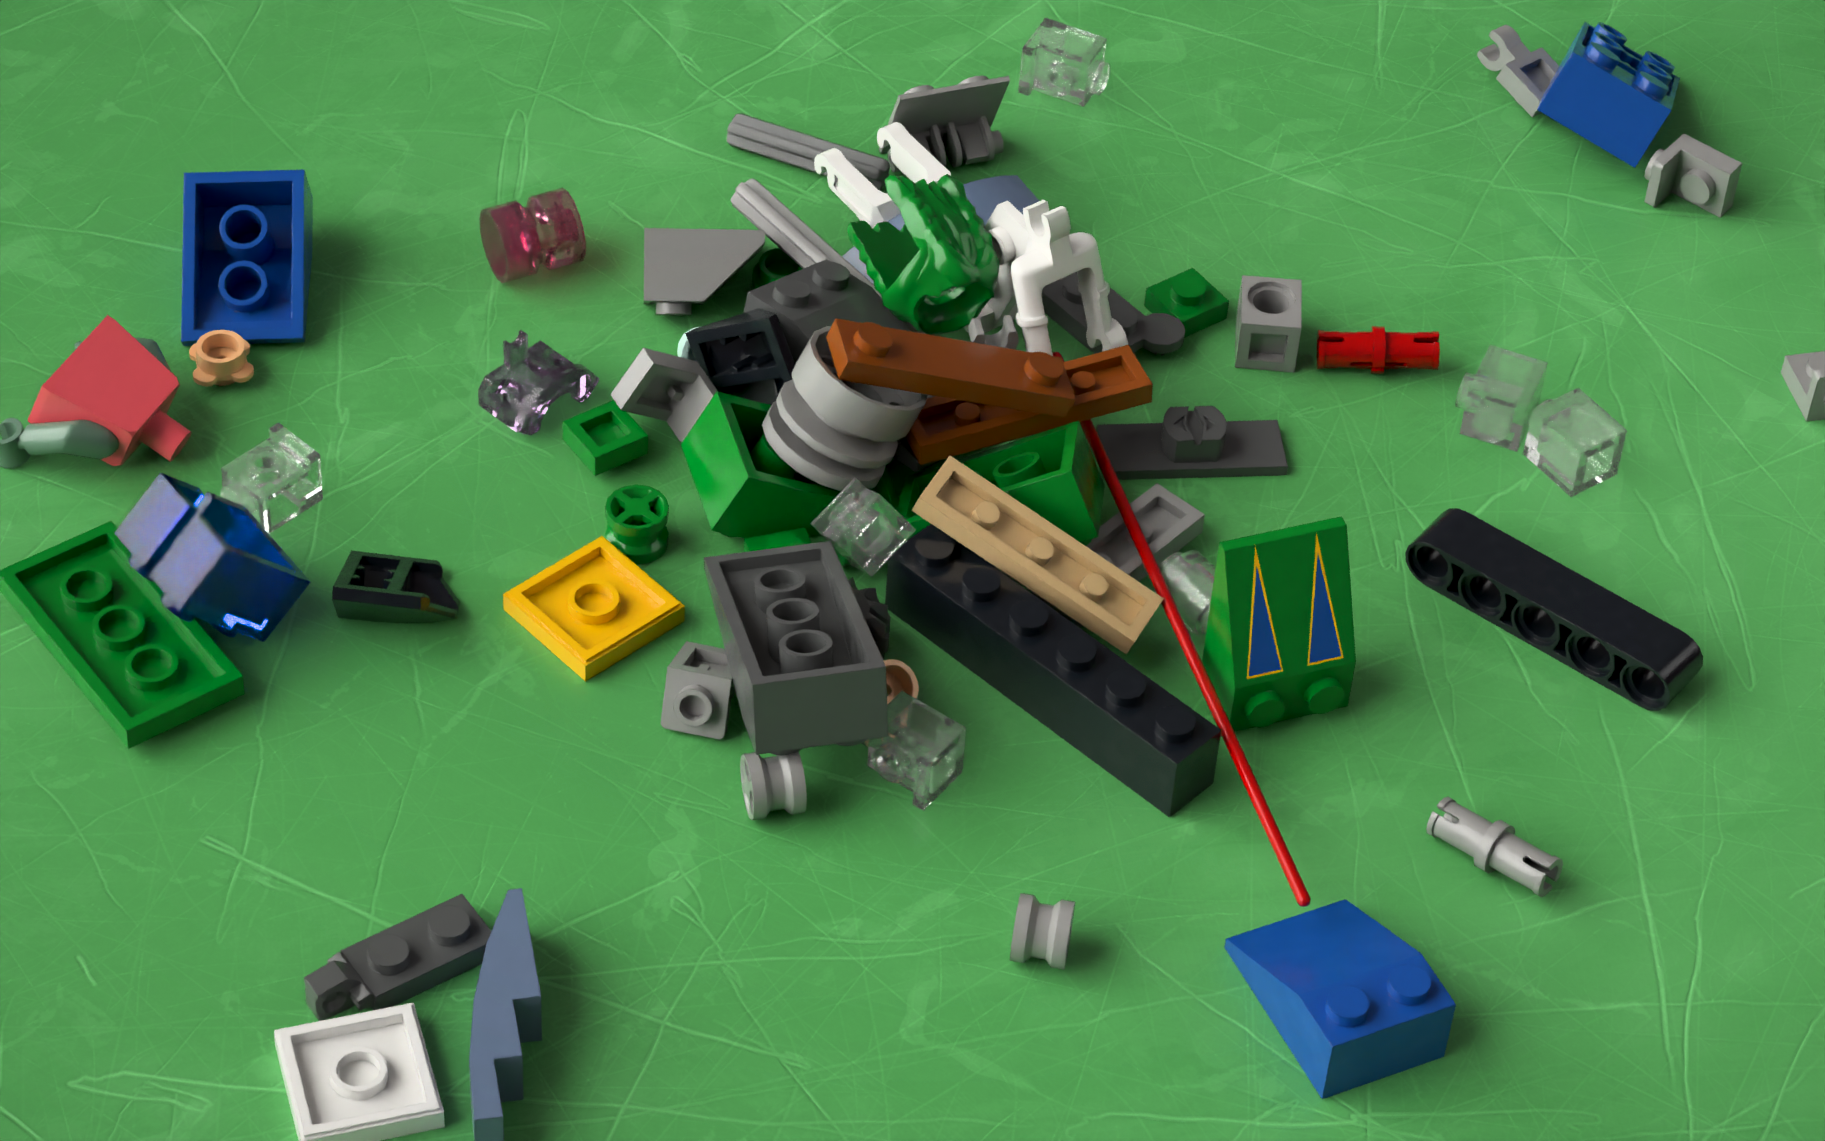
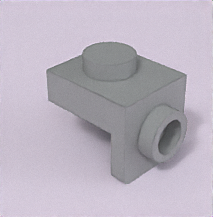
[610,348,718,442]

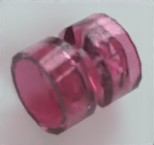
[479,188,586,283]

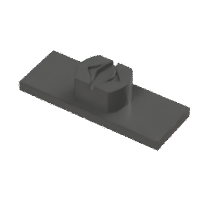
[1096,406,1288,480]

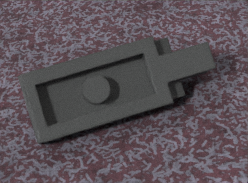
[304,894,491,1021]

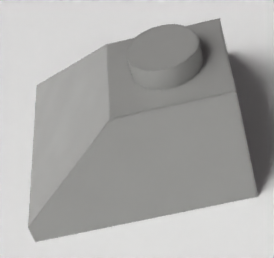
[644,228,765,316]

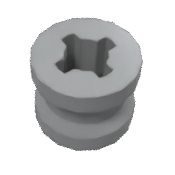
[740,751,807,820]
[1010,893,1075,970]

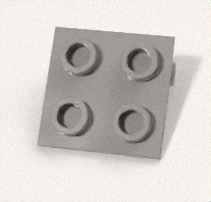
[879,76,1010,176]

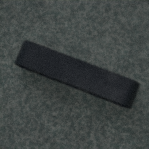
[1405,508,1703,711]

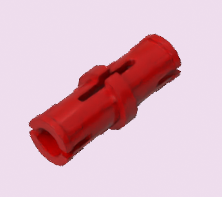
[1316,326,1440,374]

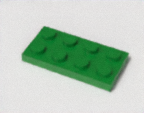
[0,521,245,749]

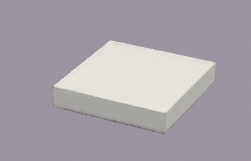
[274,1002,445,1141]

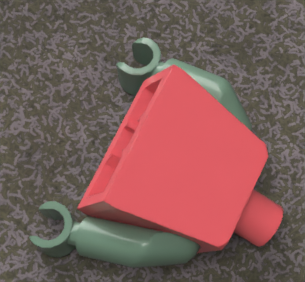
[0,315,192,468]

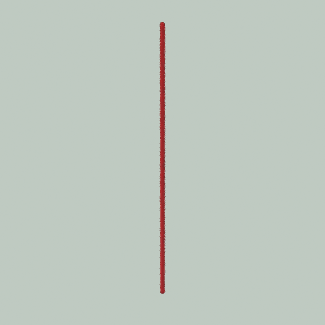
[1053,352,1311,907]

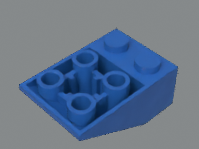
[1537,22,1680,168]

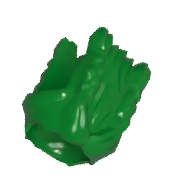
[847,174,1000,335]

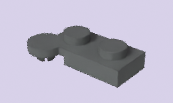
[1041,272,1185,355]

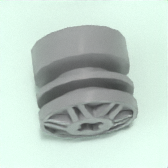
[762,326,928,493]

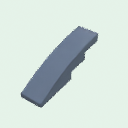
[469,888,542,1141]

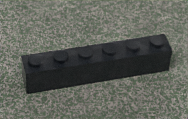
[885,524,1221,818]

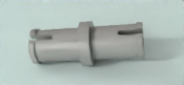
[1426,796,1563,897]

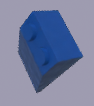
[181,169,313,346]
[1224,899,1456,1099]

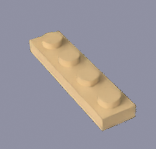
[912,456,1164,654]

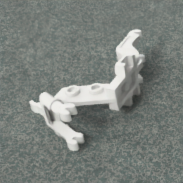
[814,122,1128,356]

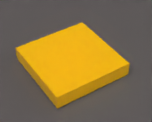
[503,536,685,682]

